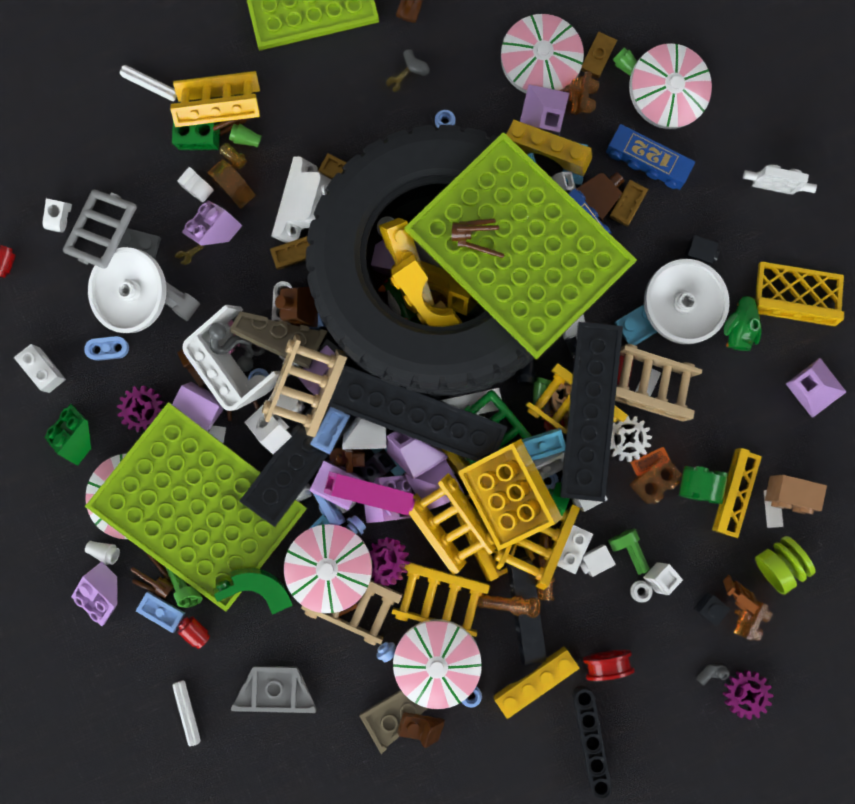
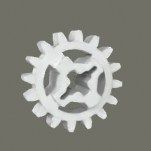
[610,416,652,462]

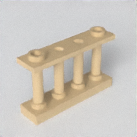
[262,334,347,437]
[615,344,702,422]
[301,580,403,645]

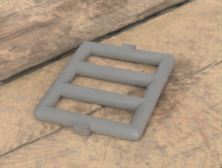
[63,190,136,269]

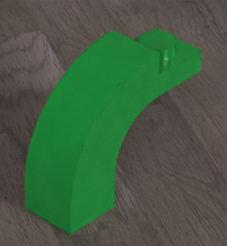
[213,568,293,615]

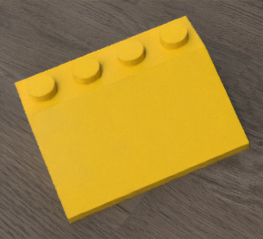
[458,439,562,551]

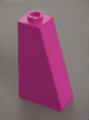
[324,471,415,516]

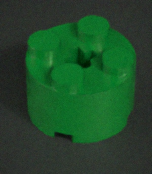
[679,466,728,504]

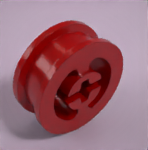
[583,650,635,681]

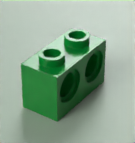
[172,120,220,150]

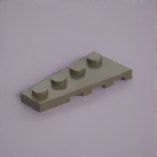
[230,311,327,369]
[359,690,428,754]

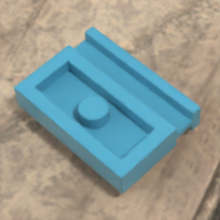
[614,305,657,345]

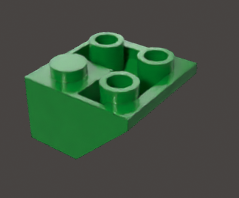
[44,404,91,466]

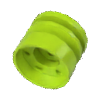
[755,536,816,595]

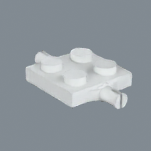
[743,165,817,195]

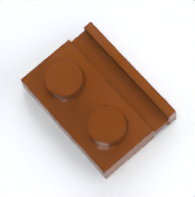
[723,575,759,614]

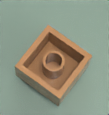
[765,475,827,515]

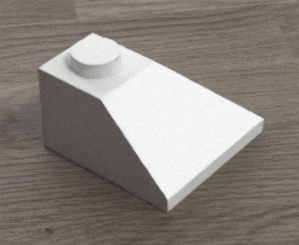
[342,417,387,450]

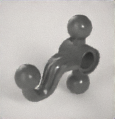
[209,323,266,372]

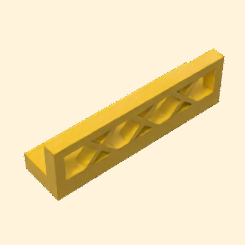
[712,448,762,538]

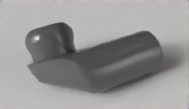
[403,49,429,76]
[696,664,730,686]

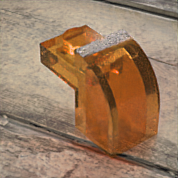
[207,159,256,209]

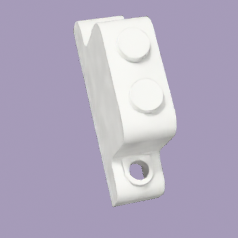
[271,157,331,243]

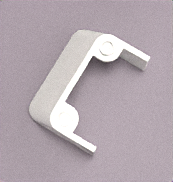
[183,305,290,411]

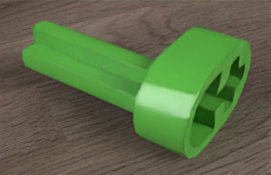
[608,529,650,575]
[166,568,203,608]

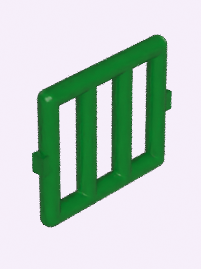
[464,390,532,464]

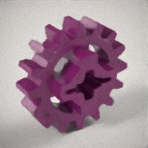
[117,386,165,432]
[369,537,410,586]
[723,670,773,720]

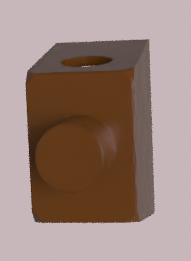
[576,172,624,222]
[275,287,318,328]

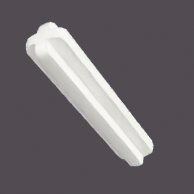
[120,65,177,101]
[173,681,201,746]

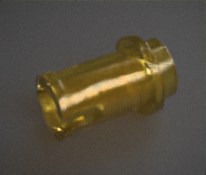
[219,143,247,169]

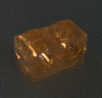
[629,456,683,504]

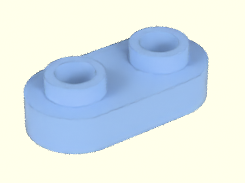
[84,336,129,361]

